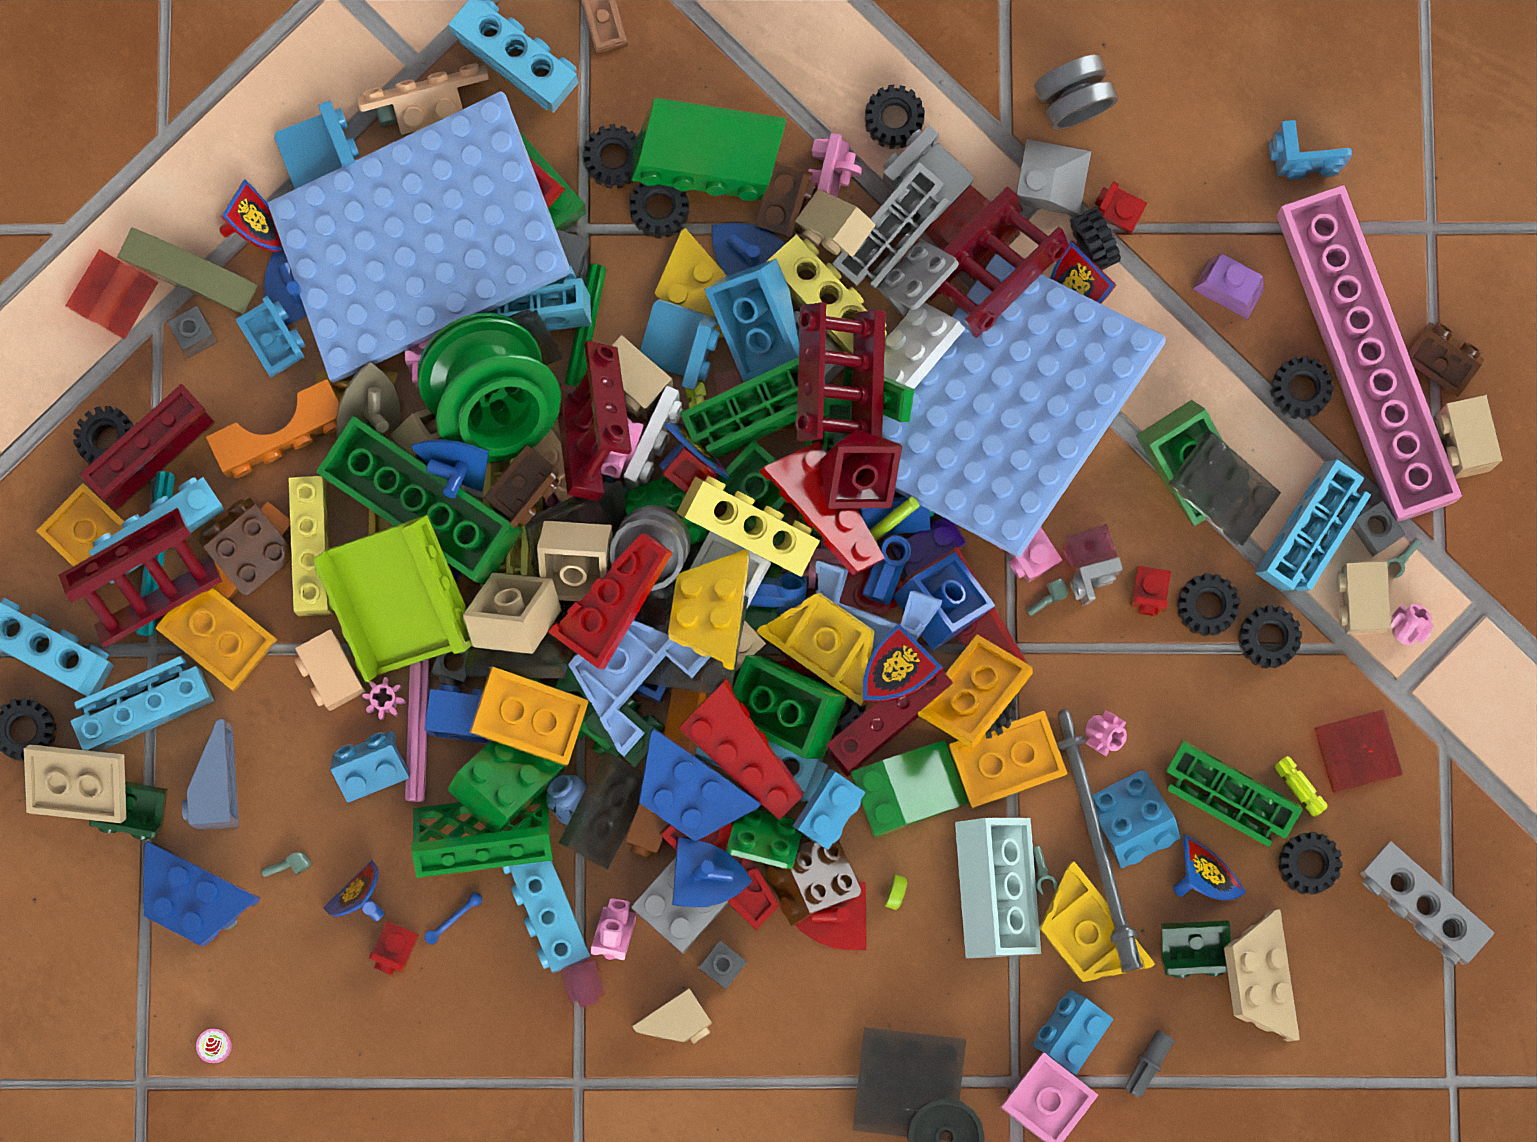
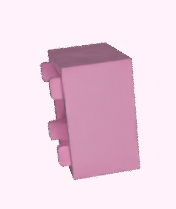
[1000,1052,1098,1142]

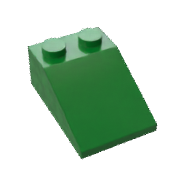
[1136,400,1250,526]
[850,740,969,839]

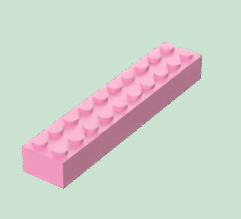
[1277,185,1462,522]

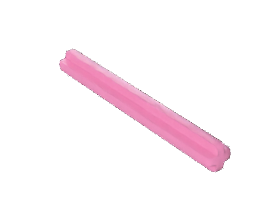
[405,658,430,802]

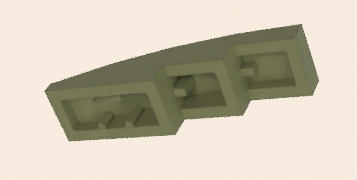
[117,227,258,315]

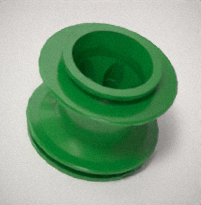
[417,313,561,463]

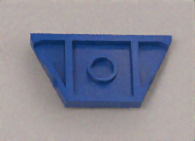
[639,727,761,841]
[144,841,260,946]

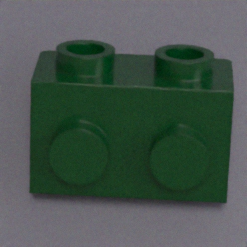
[89,781,168,840]
[1161,920,1231,978]

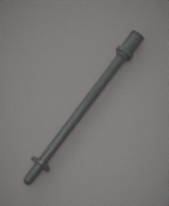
[1057,709,1143,973]

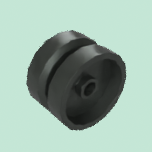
[907,1098,985,1142]

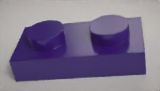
[891,517,966,577]

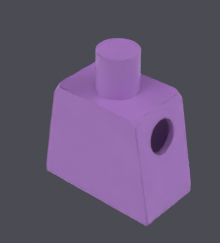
[1193,254,1264,320]

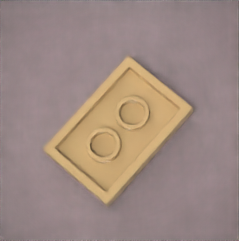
[24,745,126,823]

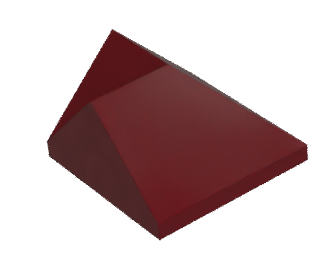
[820,429,902,508]

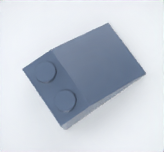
[182,719,239,830]

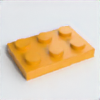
[155,588,277,692]
[918,634,1033,748]
[469,667,589,766]
[948,711,1068,809]

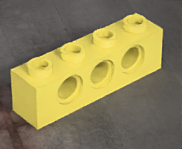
[289,476,332,617]
[677,476,820,577]

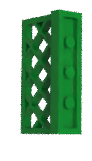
[411,791,553,878]

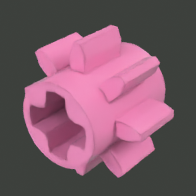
[1391,604,1434,645]
[362,677,406,721]
[1085,710,1127,756]

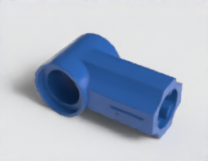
[861,536,911,605]
[749,572,807,614]

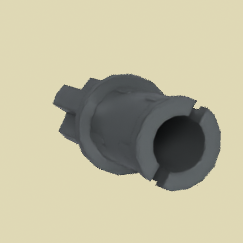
[1124,1030,1175,1097]

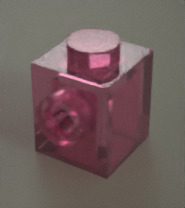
[1063,524,1118,571]
[562,960,605,1008]

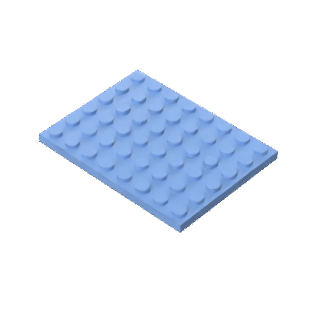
[268,91,572,383]
[882,254,1166,558]

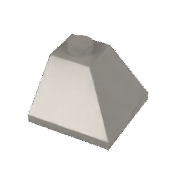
[1016,139,1091,216]

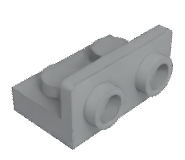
[1070,557,1123,606]

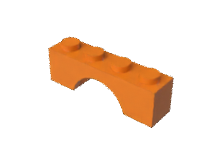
[206,379,340,479]

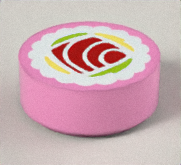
[196,1029,232,1063]

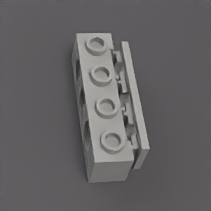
[832,162,949,289]
[1359,841,1495,965]

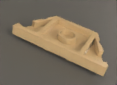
[1224,909,1300,1042]

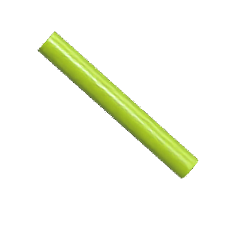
[869,496,920,541]

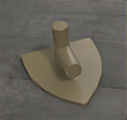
[336,361,401,438]

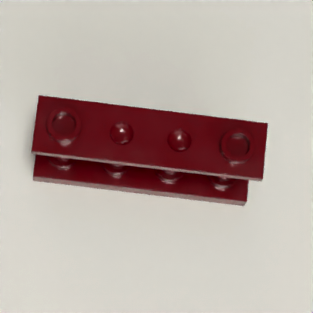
[928,186,1069,338]
[796,302,886,441]
[558,341,632,501]
[79,383,215,512]
[58,508,222,648]
[826,670,953,778]

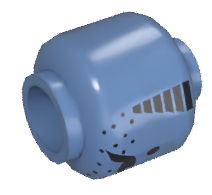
[546,775,596,825]

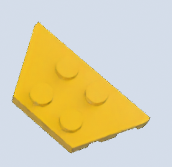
[655,228,727,338]
[668,550,750,670]
[756,593,875,706]
[1039,861,1155,982]

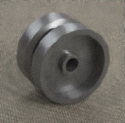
[1034,55,1118,130]
[610,505,691,591]

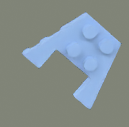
[815,560,942,654]
[568,620,711,756]

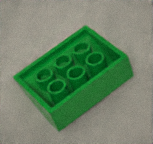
[631,97,786,201]

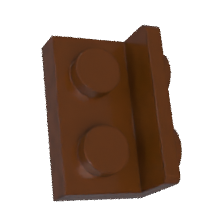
[755,161,816,240]
[1408,322,1484,397]

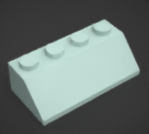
[955,818,1041,958]

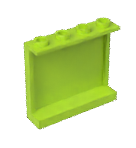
[313,515,472,683]

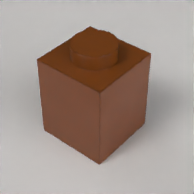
[625,804,669,858]

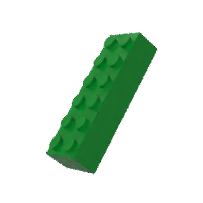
[316,416,524,585]

